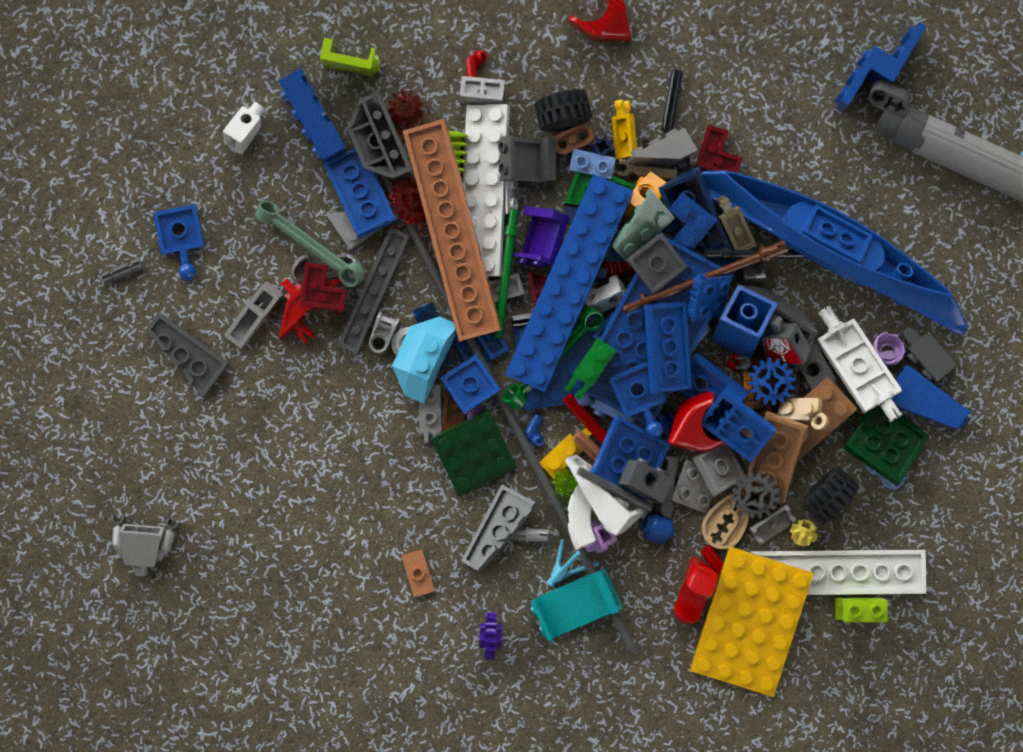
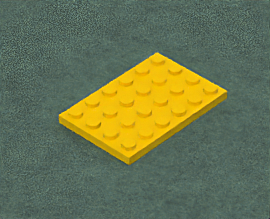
[690,546,814,697]

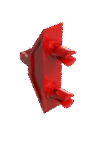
[279,278,347,345]

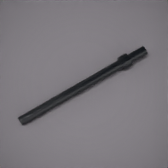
[703,247,808,261]

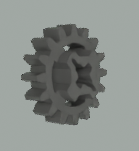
[732,470,781,518]

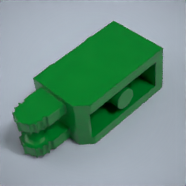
[564,337,616,400]

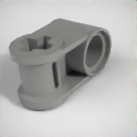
[369,312,400,355]

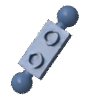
[574,392,646,430]

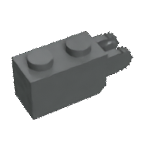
[900,327,957,383]

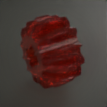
[387,89,424,126]

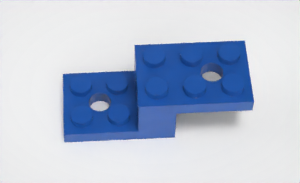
[835,22,927,113]
[679,353,777,462]

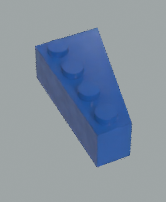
[278,68,346,162]

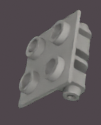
[672,459,713,514]

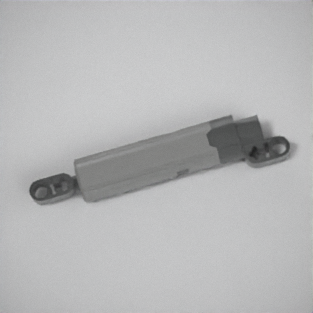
[869,80,1023,202]

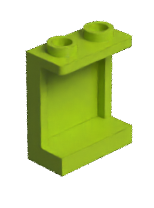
[320,38,381,78]
[835,597,888,622]

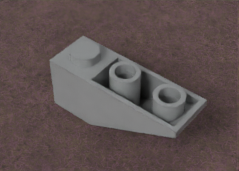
[626,128,698,166]

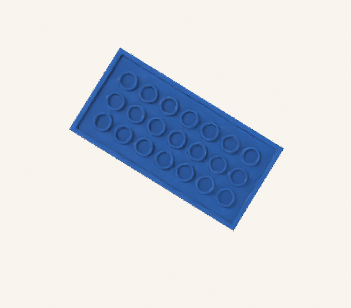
[574,233,735,426]

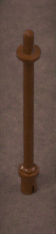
[622,240,788,314]

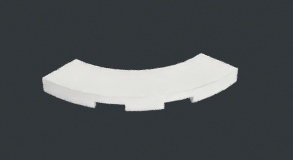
[568,484,596,550]

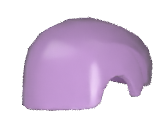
[872,331,905,366]

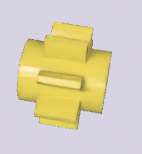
[790,519,818,546]

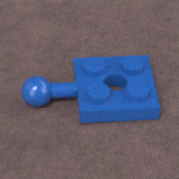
[153,204,205,280]
[608,361,666,438]

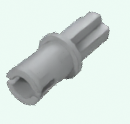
[510,526,549,543]

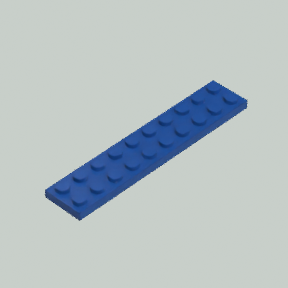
[505,174,634,393]

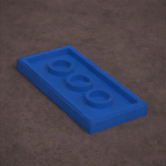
[323,148,397,239]
[644,302,692,393]

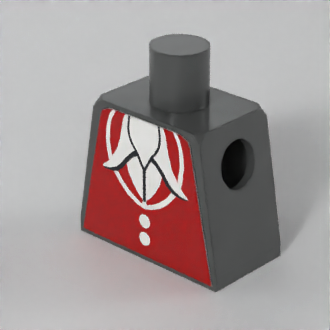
[762,316,812,365]

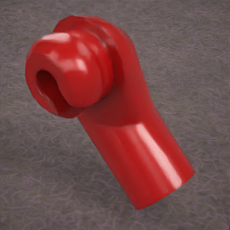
[466,50,487,78]

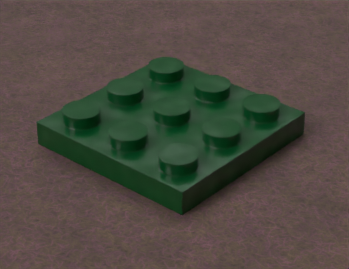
[843,406,929,487]
[430,409,517,496]

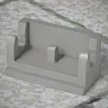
[460,76,505,106]
[748,504,797,546]

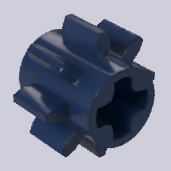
[589,134,615,156]

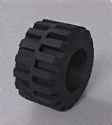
[534,89,593,132]
[802,467,859,524]

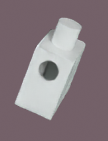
[223,102,265,155]

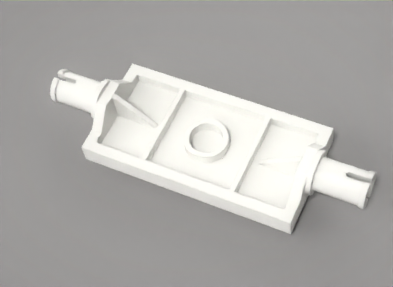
[816,306,902,422]

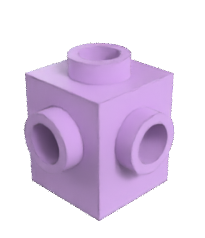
[584,520,617,553]

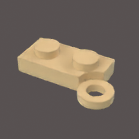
[778,398,828,430]

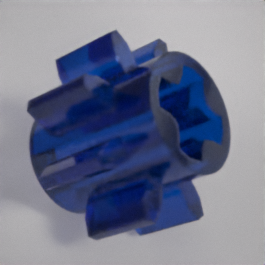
[655,411,675,437]

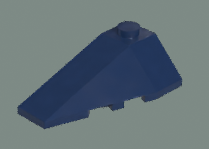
[658,166,732,259]

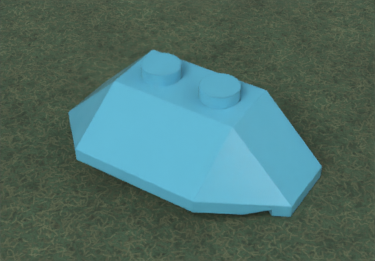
[392,317,457,404]

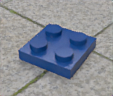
[440,355,500,415]

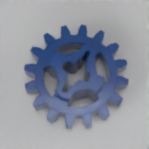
[747,358,796,405]

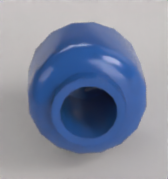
[641,513,675,544]

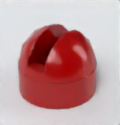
[727,354,742,372]

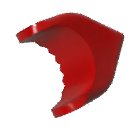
[567,0,632,41]
[668,392,726,452]
[673,557,718,624]

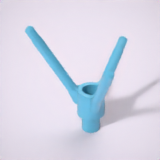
[547,539,599,587]

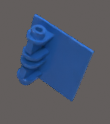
[687,274,732,321]

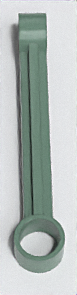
[255,200,364,287]

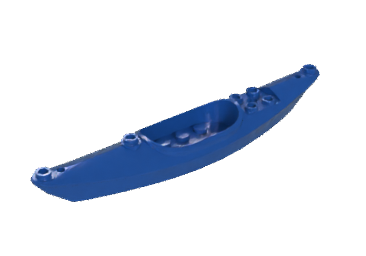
[702,170,968,335]

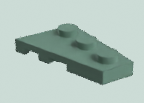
[611,188,674,262]

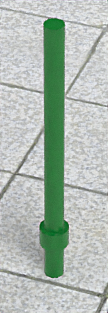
[493,209,518,339]

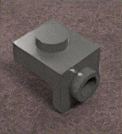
[741,248,766,284]

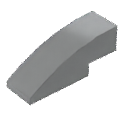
[224,281,285,349]

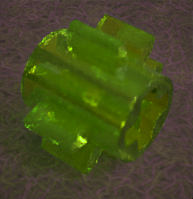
[552,469,578,496]

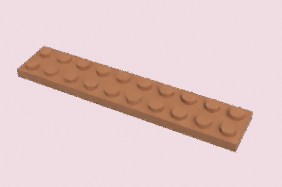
[403,119,502,341]

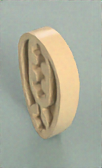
[701,491,750,549]

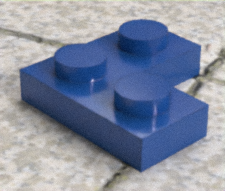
[669,192,717,251]

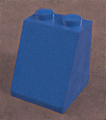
[711,284,778,359]

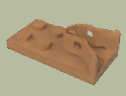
[797,376,857,461]

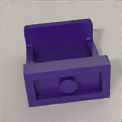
[513,206,569,268]

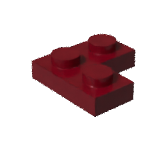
[694,125,743,173]
[300,262,347,312]

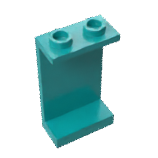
[530,568,623,642]

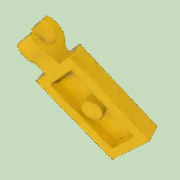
[612,99,637,160]
[539,427,592,479]

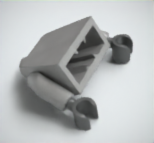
[111,513,179,576]

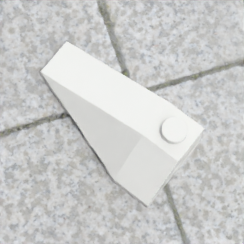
[565,455,646,535]

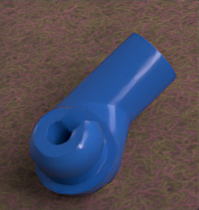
[526,414,544,447]

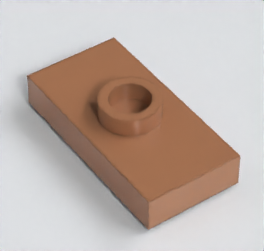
[402,549,435,597]

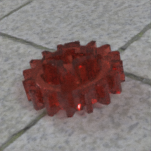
[389,177,426,225]

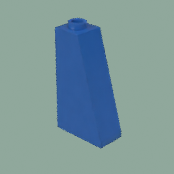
[892,364,970,430]

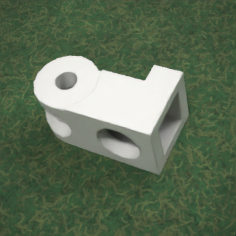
[585,275,626,313]

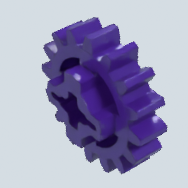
[479,612,502,660]

